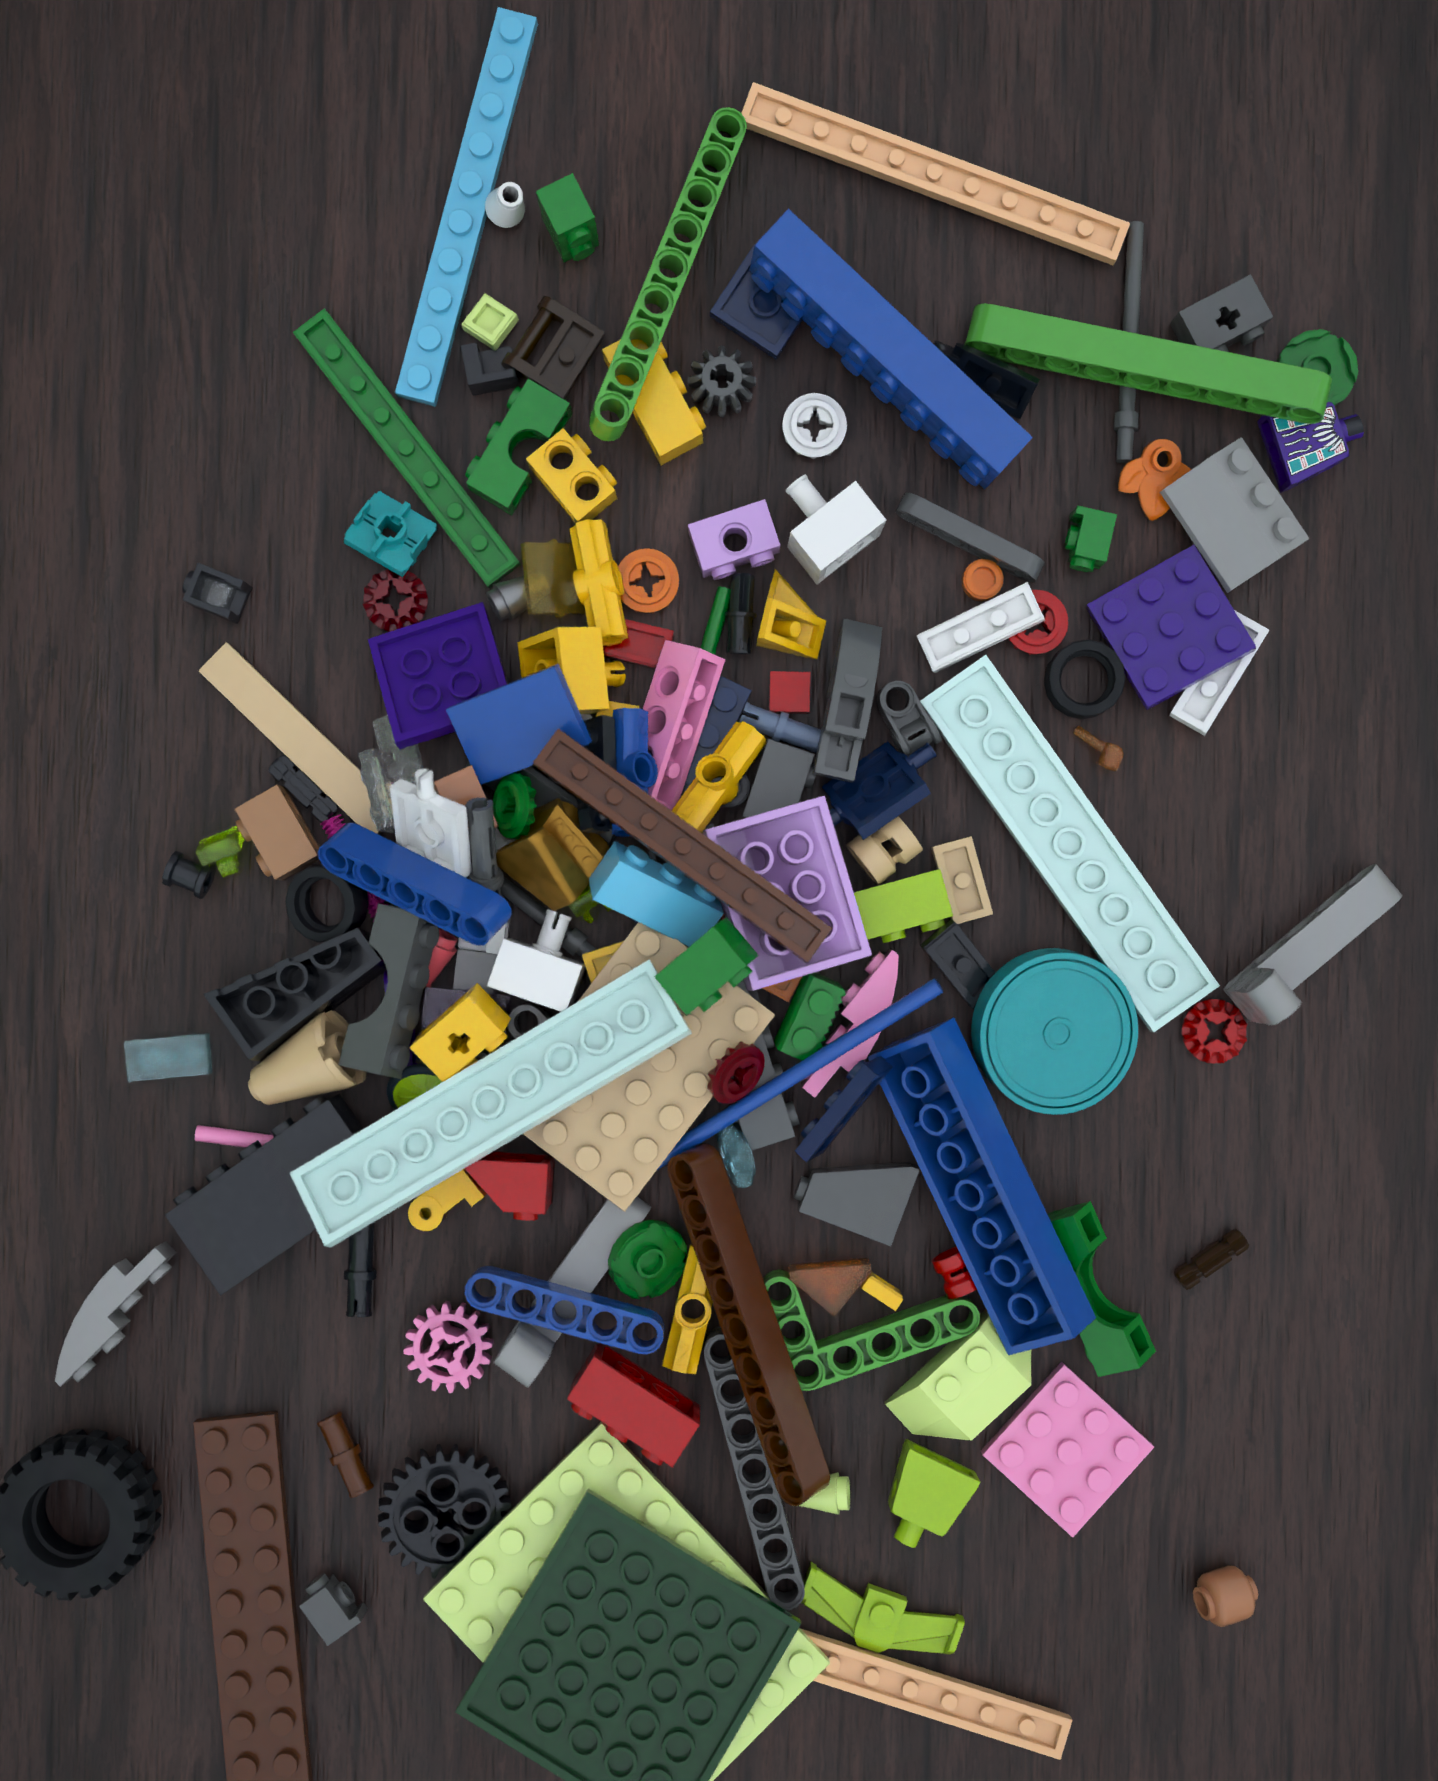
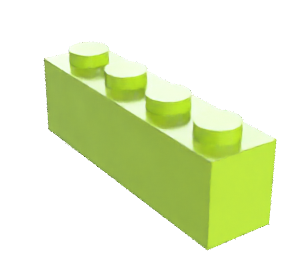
[854,869,953,943]

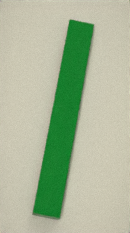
[293,308,521,589]

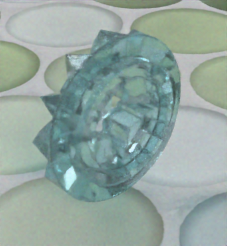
[717,1124,756,1188]

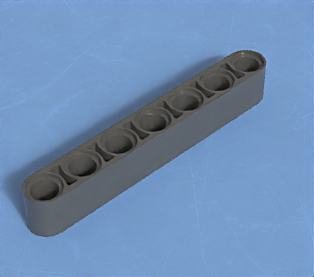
[704,1326,805,1610]

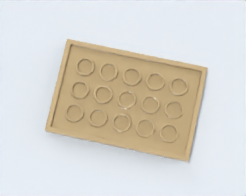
[523,922,775,1212]

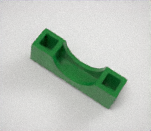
[1048,1201,1156,1377]

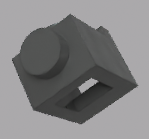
[299,1573,368,1646]

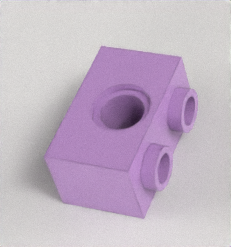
[688,499,780,580]

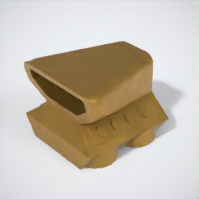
[496,798,610,911]

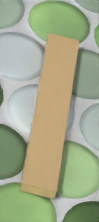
[198,642,393,835]

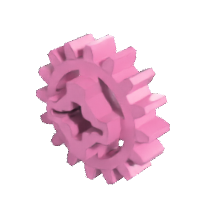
[403,1301,494,1393]

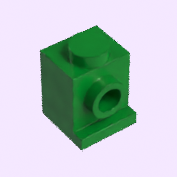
[1064,505,1117,572]

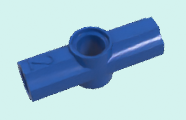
[612,708,658,837]

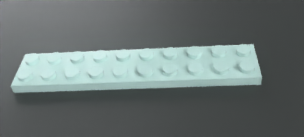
[920,655,1220,1032]
[290,960,692,1248]

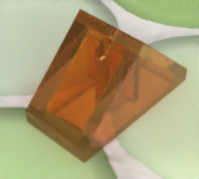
[788,1258,872,1317]

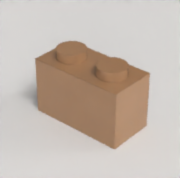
[235,785,320,881]

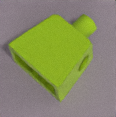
[888,1439,980,1548]

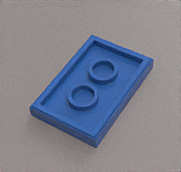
[446,664,592,785]

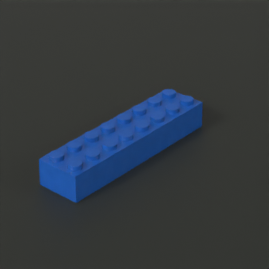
[749,209,1033,490]
[867,1017,1096,1355]

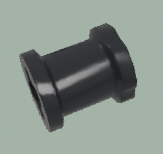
[162,851,216,899]

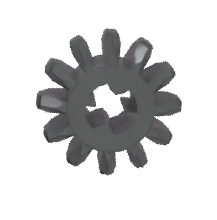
[688,345,756,417]

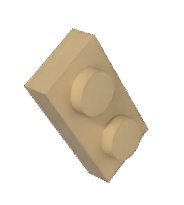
[931,836,993,924]

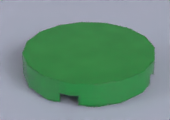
[1277,329,1358,406]
[608,1220,687,1299]

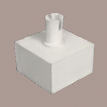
[786,474,886,585]
[487,909,586,1012]

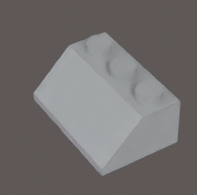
[1160,437,1310,593]

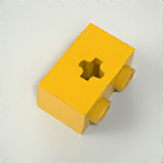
[409,983,512,1082]

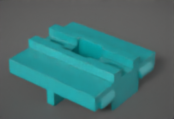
[344,491,437,577]

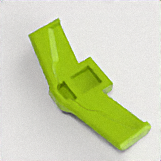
[801,1562,965,1654]

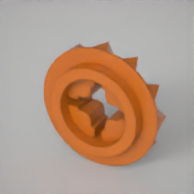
[618,548,679,614]

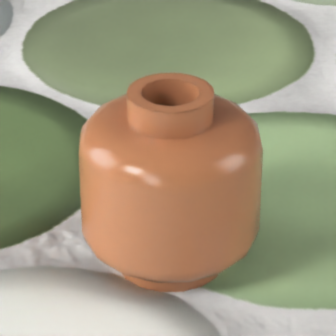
[1193,1566,1258,1627]

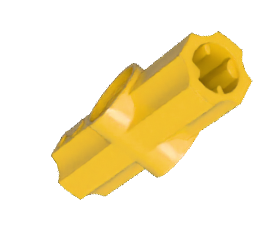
[569,519,628,646]
[671,721,767,833]
[662,1244,713,1374]

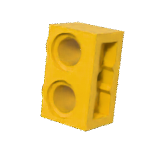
[526,428,617,523]

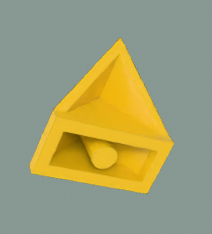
[757,569,827,659]

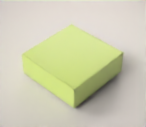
[461,293,519,351]

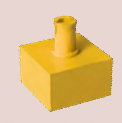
[517,627,625,714]

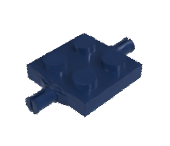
[822,741,937,840]

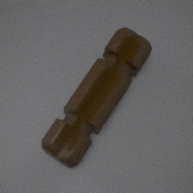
[1174,1229,1249,1290]

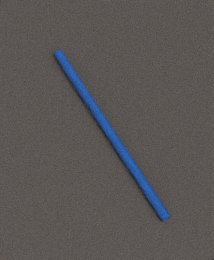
[656,978,943,1171]

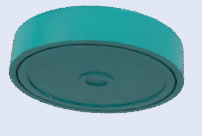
[971,948,1138,1115]

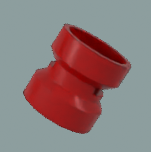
[931,1246,977,1299]

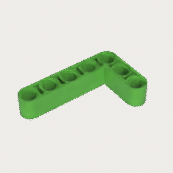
[763,1270,980,1391]

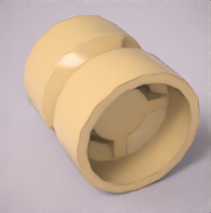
[846,816,923,885]

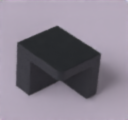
[461,343,520,396]

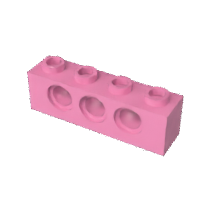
[643,640,725,810]

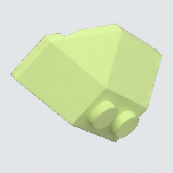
[884,1309,1031,1441]

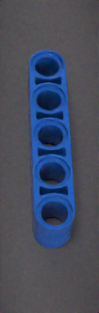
[318,823,512,946]
[465,1266,664,1354]

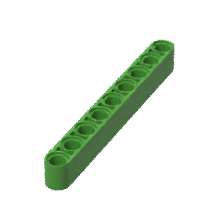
[589,107,747,441]
[964,303,1332,424]

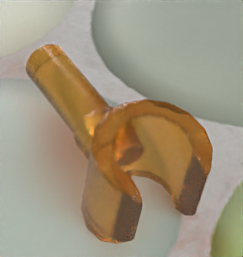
[1073,725,1123,771]

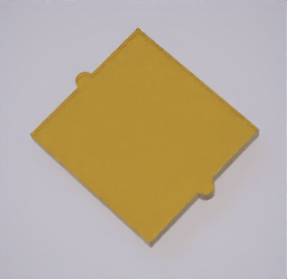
[521,539,586,619]

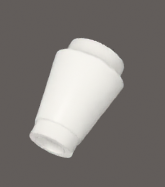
[485,182,525,228]

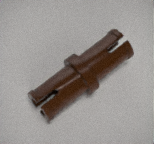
[317,1411,374,1498]

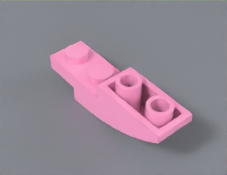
[801,949,899,1097]

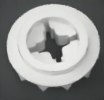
[782,393,847,459]

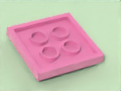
[981,1361,1154,1537]

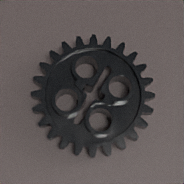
[378,1444,512,1579]

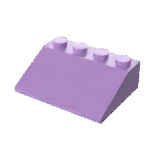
[702,795,872,991]

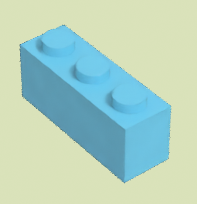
[589,841,724,947]

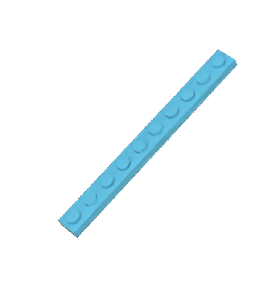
[395,7,538,407]

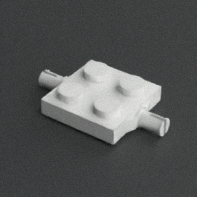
[390,769,472,877]

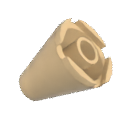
[248,1010,367,1105]

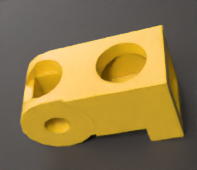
[408,1169,487,1231]

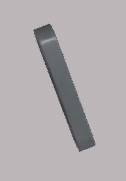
[895,492,1045,583]

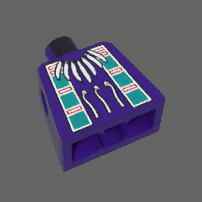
[1257,402,1364,493]

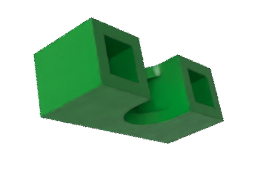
[465,379,573,516]

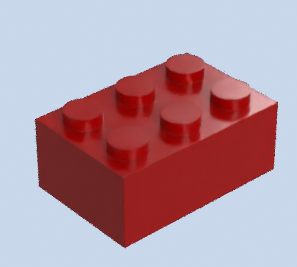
[567,1342,700,1467]

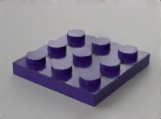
[1086,545,1256,710]
[368,602,508,750]

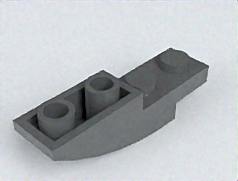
[812,618,882,783]

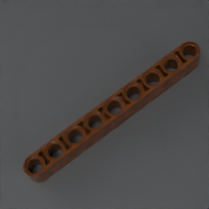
[668,1143,830,1507]

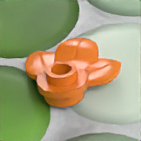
[1118,439,1192,521]

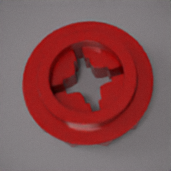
[1009,590,1068,655]
[1182,999,1248,1064]

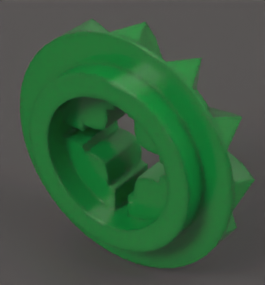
[493,772,538,839]

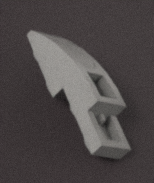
[55,1241,177,1387]

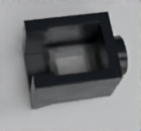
[182,563,253,624]

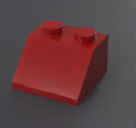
[464,1151,554,1220]

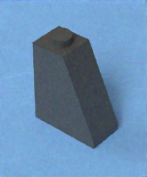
[793,1162,920,1247]

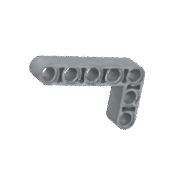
[1223,864,1402,1025]
[493,1197,651,1388]

